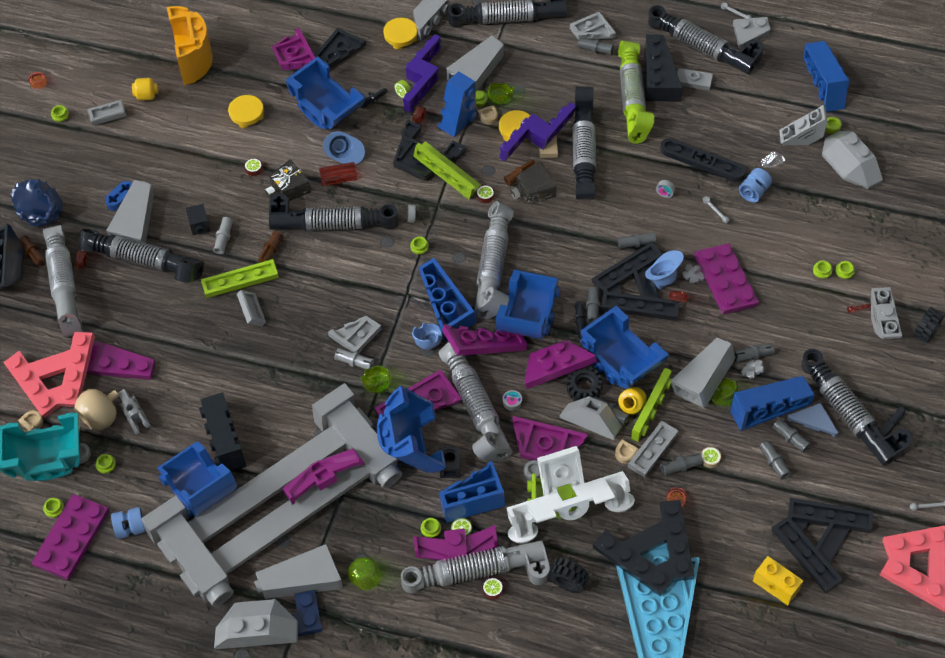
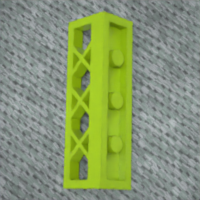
[413,141,481,200]

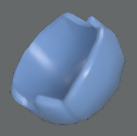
[412,323,443,350]

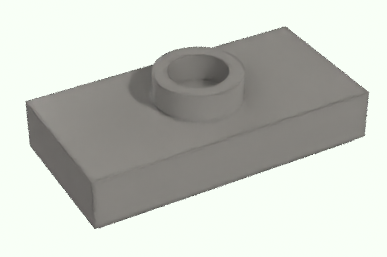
[677,68,713,91]
[87,100,126,126]
[237,290,266,327]

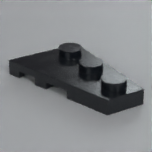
[314,28,366,68]

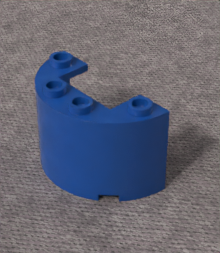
[286,56,365,130]
[496,270,561,340]
[580,306,669,388]
[377,386,446,473]
[157,441,237,518]

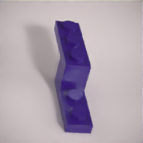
[403,34,441,113]
[499,102,576,161]

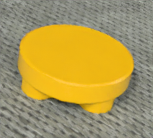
[384,18,418,49]
[228,95,264,128]
[499,110,531,141]

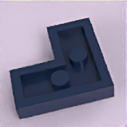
[291,590,322,636]

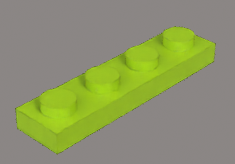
[201,259,279,298]
[631,368,672,442]

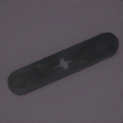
[660,138,746,182]

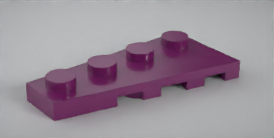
[87,340,156,380]

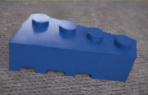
[804,41,850,112]
[418,258,477,342]
[730,376,814,431]

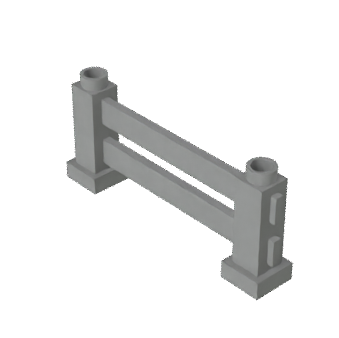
[141,383,402,607]

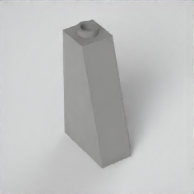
[446,35,504,91]
[106,180,154,243]
[671,338,736,408]
[254,544,343,599]

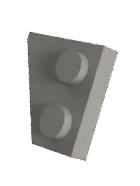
[570,12,616,40]
[733,17,770,49]
[328,316,381,353]

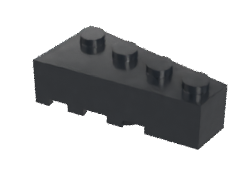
[645,34,682,102]
[199,392,247,472]

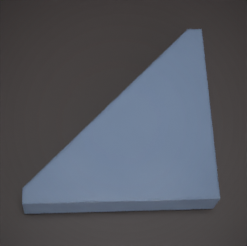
[787,403,838,437]

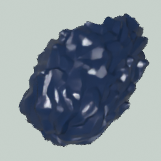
[10,179,63,227]

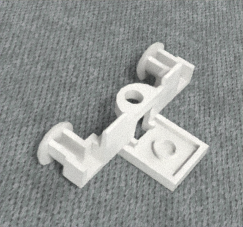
[507,446,635,544]

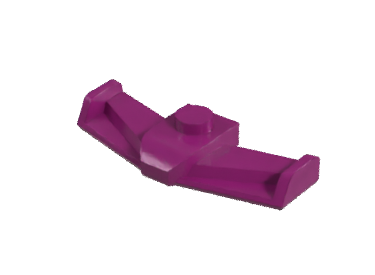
[283,448,364,505]
[413,525,498,561]

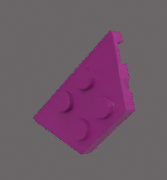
[272,28,315,70]
[524,340,597,389]
[512,416,587,461]

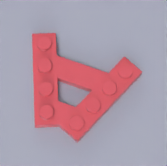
[3,332,95,418]
[880,525,945,612]

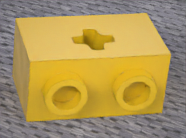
[753,556,803,606]

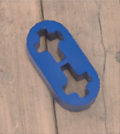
[105,181,132,211]

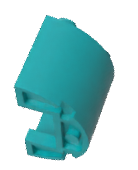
[0,412,80,481]

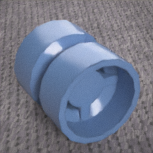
[739,168,772,203]
[111,507,146,539]

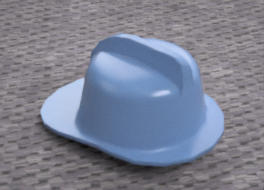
[323,131,365,166]
[645,250,684,289]

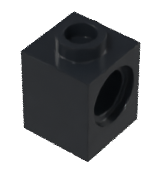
[186,203,211,235]
[439,446,460,478]

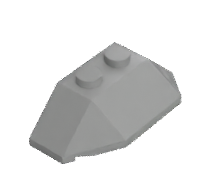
[822,131,883,189]
[214,599,298,649]

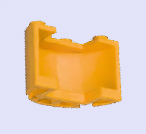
[167,6,213,85]

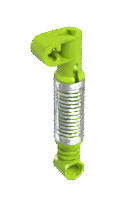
[618,40,654,144]

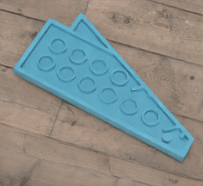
[616,543,700,658]

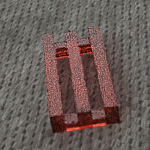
[319,162,358,186]

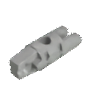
[118,389,151,435]

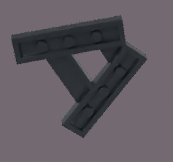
[592,242,679,321]
[771,498,873,594]
[593,500,694,597]

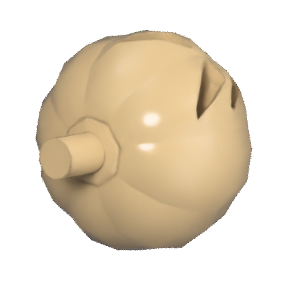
[74,389,119,431]

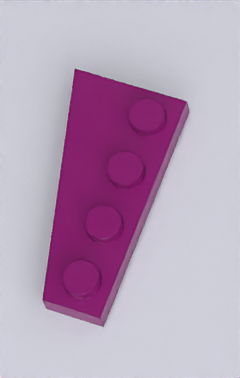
[442,325,528,356]
[374,369,462,417]

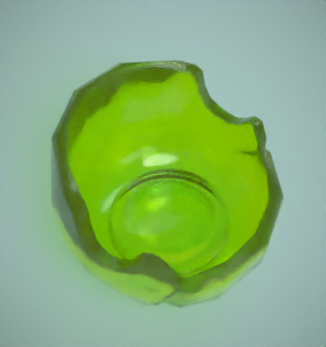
[487,83,515,105]
[360,366,392,393]
[711,378,739,407]
[347,557,382,591]

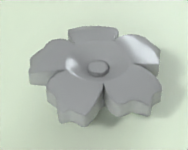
[682,264,705,284]
[741,360,765,379]

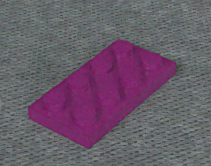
[694,243,759,315]
[31,494,110,581]

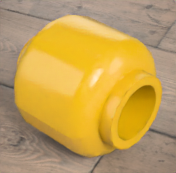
[132,78,158,101]
[619,387,647,414]

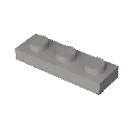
[628,421,678,478]

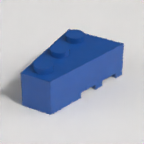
[438,71,477,137]
[439,461,505,523]

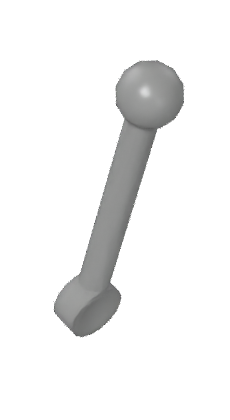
[721,3,752,19]
[703,196,730,224]
[910,501,945,511]

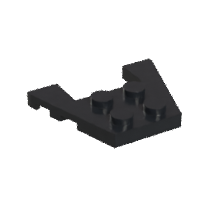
[393,120,467,181]

